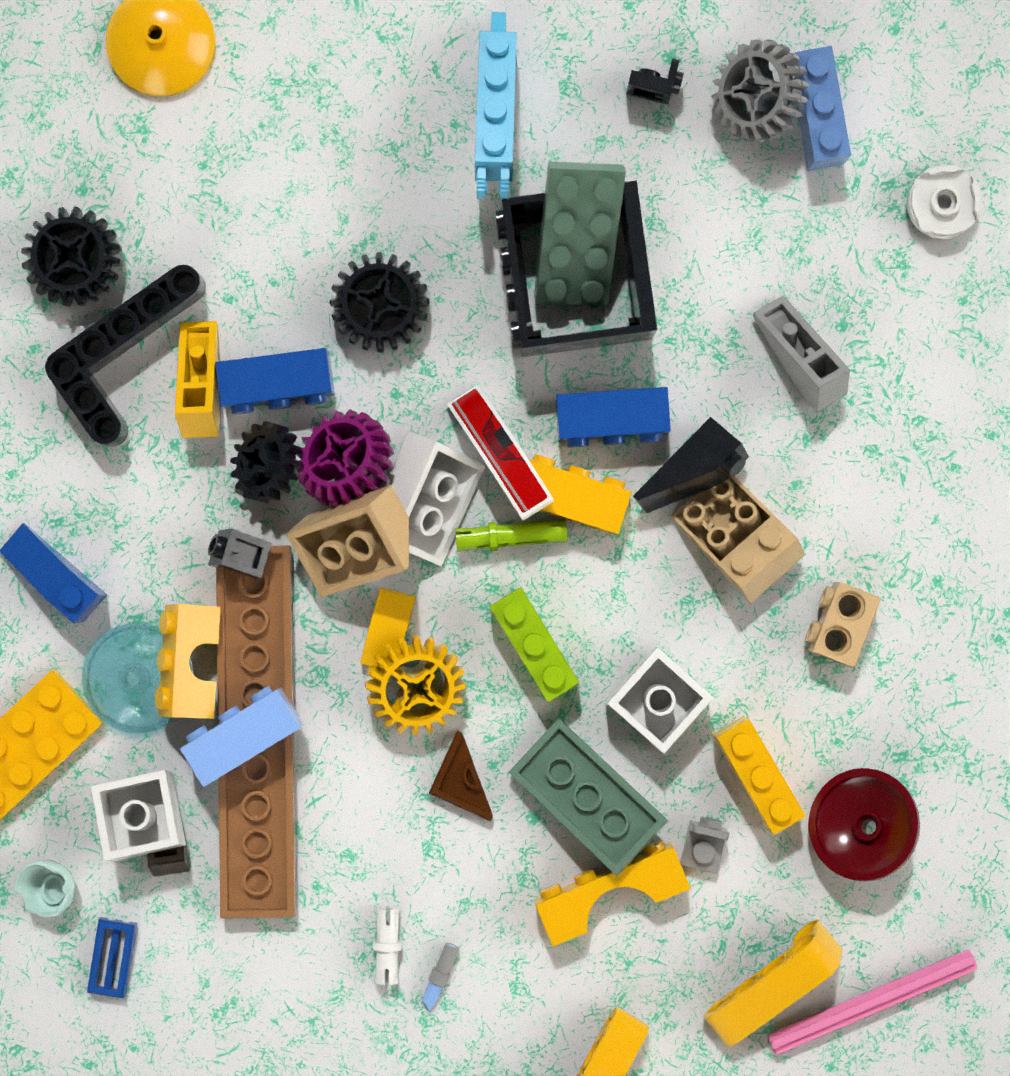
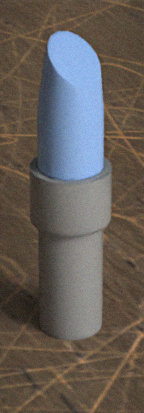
[422,943,459,1012]

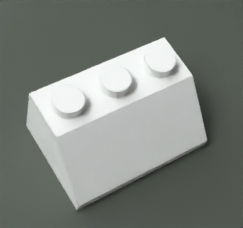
[389,431,485,567]

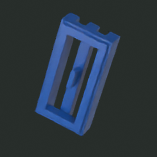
[87,917,137,998]

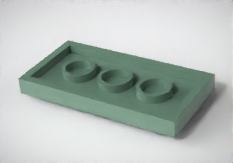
[534,161,626,306]
[508,718,668,876]

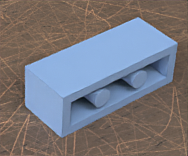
[180,686,304,787]

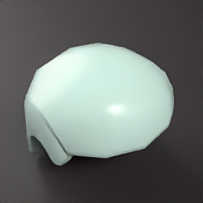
[14,860,74,918]

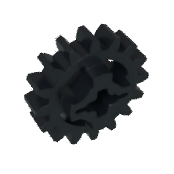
[230,421,302,503]

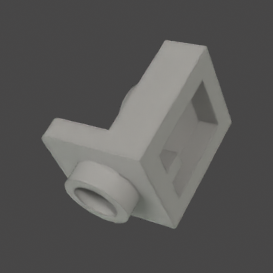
[680,816,730,874]

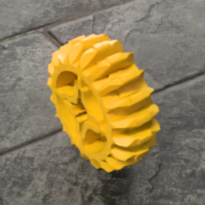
[365,635,466,736]

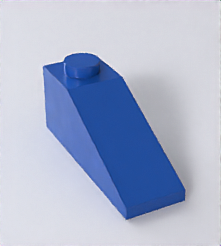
[0,523,107,623]

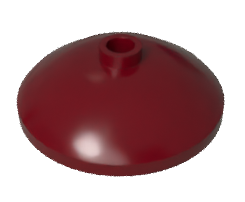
[808,768,920,882]

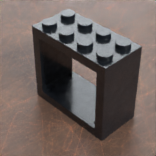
[495,180,657,357]

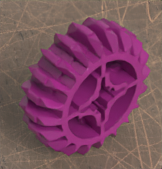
[296,409,395,508]

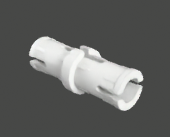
[373,906,402,985]

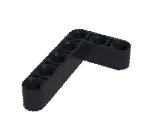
[45,265,206,447]

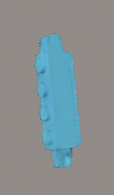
[475,12,517,200]

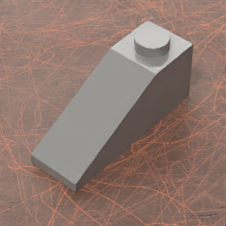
[753,296,850,412]

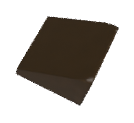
[147,828,190,877]

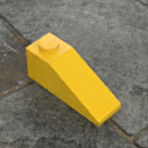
[175,321,220,438]

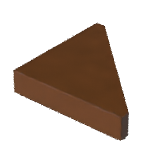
[429,730,493,822]

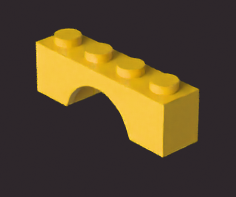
[535,840,691,947]

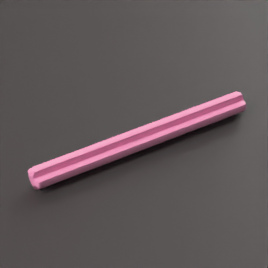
[768,950,977,1054]

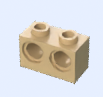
[805,582,881,668]

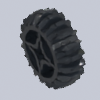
[21,207,123,307]
[330,252,430,353]

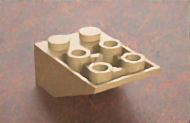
[671,476,805,604]

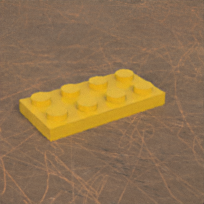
[0,669,105,821]

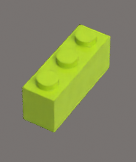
[489,587,580,702]

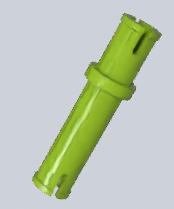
[455,519,567,552]

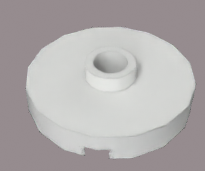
[907,164,982,239]

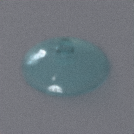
[82,623,193,733]

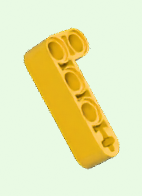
[704,919,843,1047]
[576,1006,649,1076]

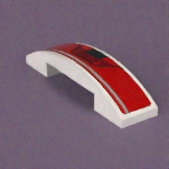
[447,385,554,521]

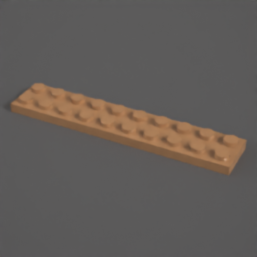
[216,545,296,918]

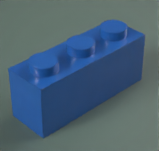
[215,348,335,415]
[555,387,671,448]

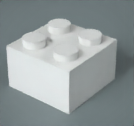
[606,646,714,754]
[91,770,186,861]

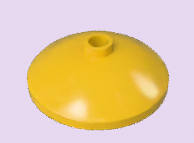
[106,0,216,97]

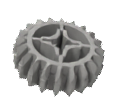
[711,39,810,142]

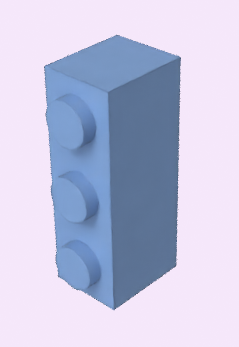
[795,46,851,171]

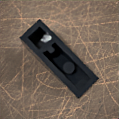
[633,417,749,513]

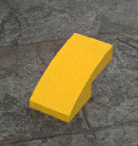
[360,587,416,667]

